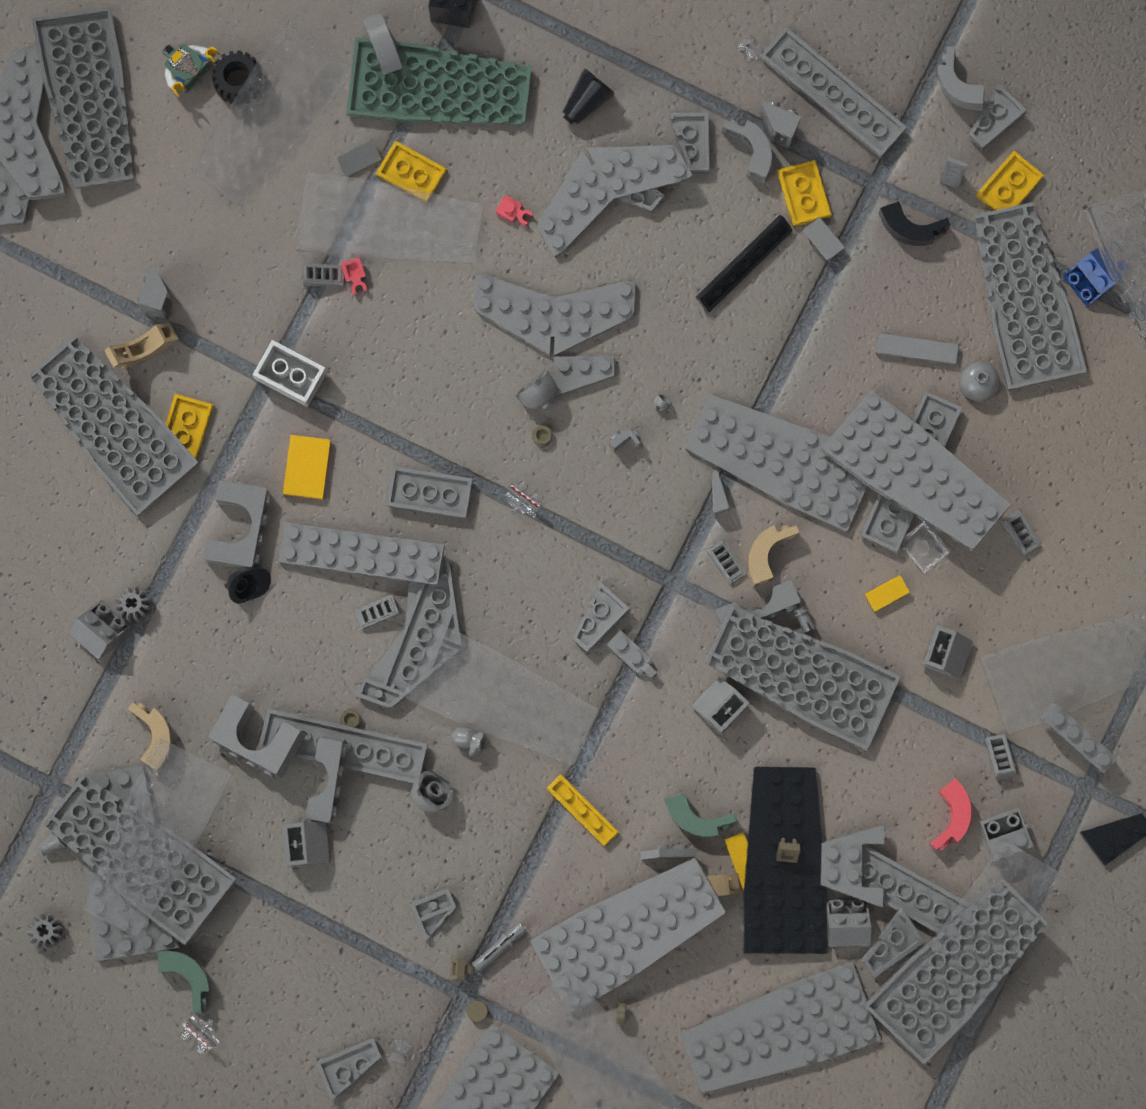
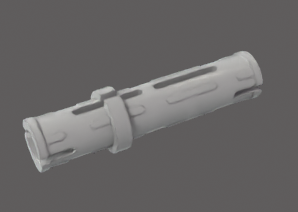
[472,922,527,973]

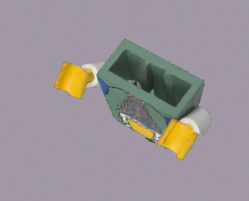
[162,44,220,97]

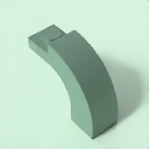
[665,793,736,838]
[158,951,211,1013]

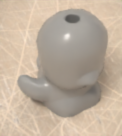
[452,727,487,756]

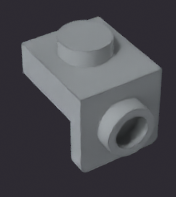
[609,428,641,452]

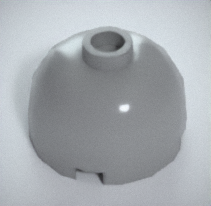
[959,361,1000,403]
[515,371,556,409]
[411,770,454,812]

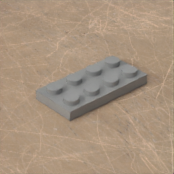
[386,466,473,519]

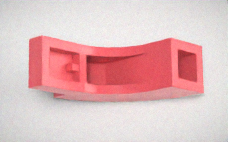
[929,778,971,851]

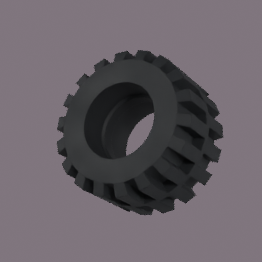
[211,50,263,105]

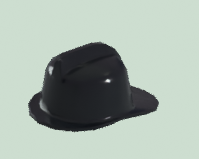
[224,567,271,604]

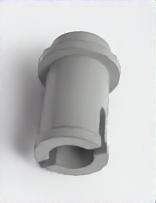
[794,606,816,633]

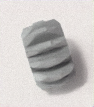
[115,587,150,621]
[26,913,62,949]

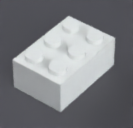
[253,340,327,407]

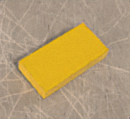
[864,575,910,612]

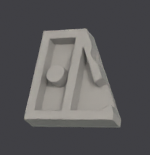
[640,845,696,860]
[410,888,456,941]

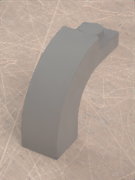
[362,13,402,75]
[938,46,985,111]
[722,120,772,183]

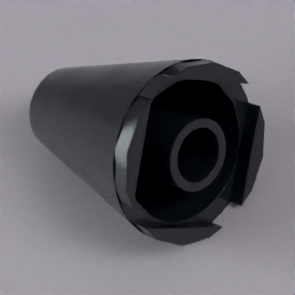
[562,68,615,125]

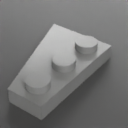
[554,356,614,398]

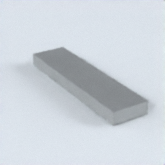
[876,333,959,365]

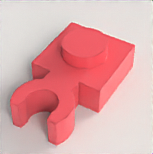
[495,195,533,227]
[340,257,367,295]

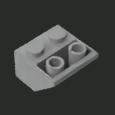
[760,101,801,149]
[137,266,173,320]
[68,600,131,660]
[921,625,973,680]
[691,677,750,735]
[980,808,1033,862]
[283,822,330,867]
[827,899,871,947]

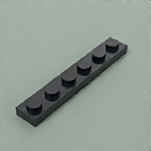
[696,215,793,312]

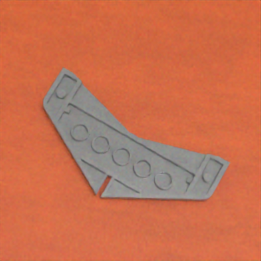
[0,47,65,200]
[538,145,693,257]
[474,275,635,357]
[356,555,462,708]

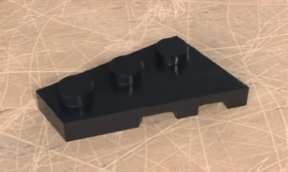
[1079,813,1146,866]

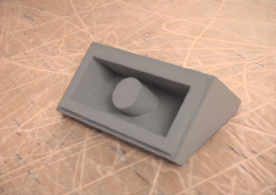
[337,140,382,178]
[802,217,846,261]

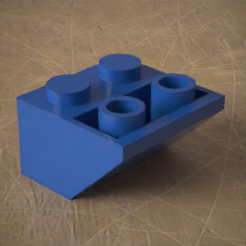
[1063,247,1125,307]

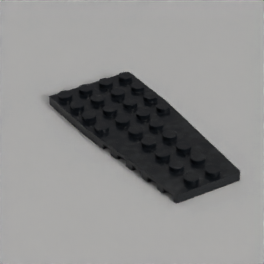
[743,767,827,954]

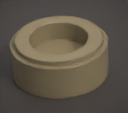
[532,425,552,446]
[340,709,361,728]
[467,1001,488,1022]
[616,1003,627,1024]

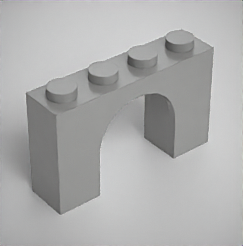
[204,480,271,570]
[208,695,306,778]

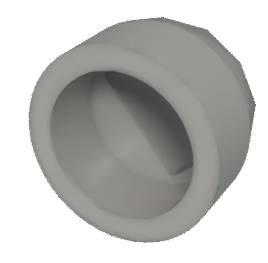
[653,393,671,411]

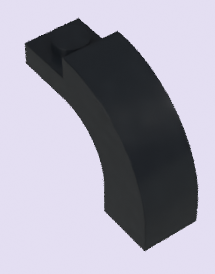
[879,201,951,246]

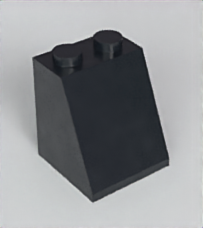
[428,0,475,28]

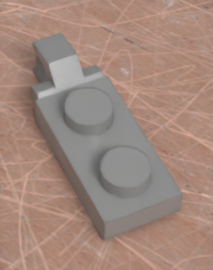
[606,630,657,679]

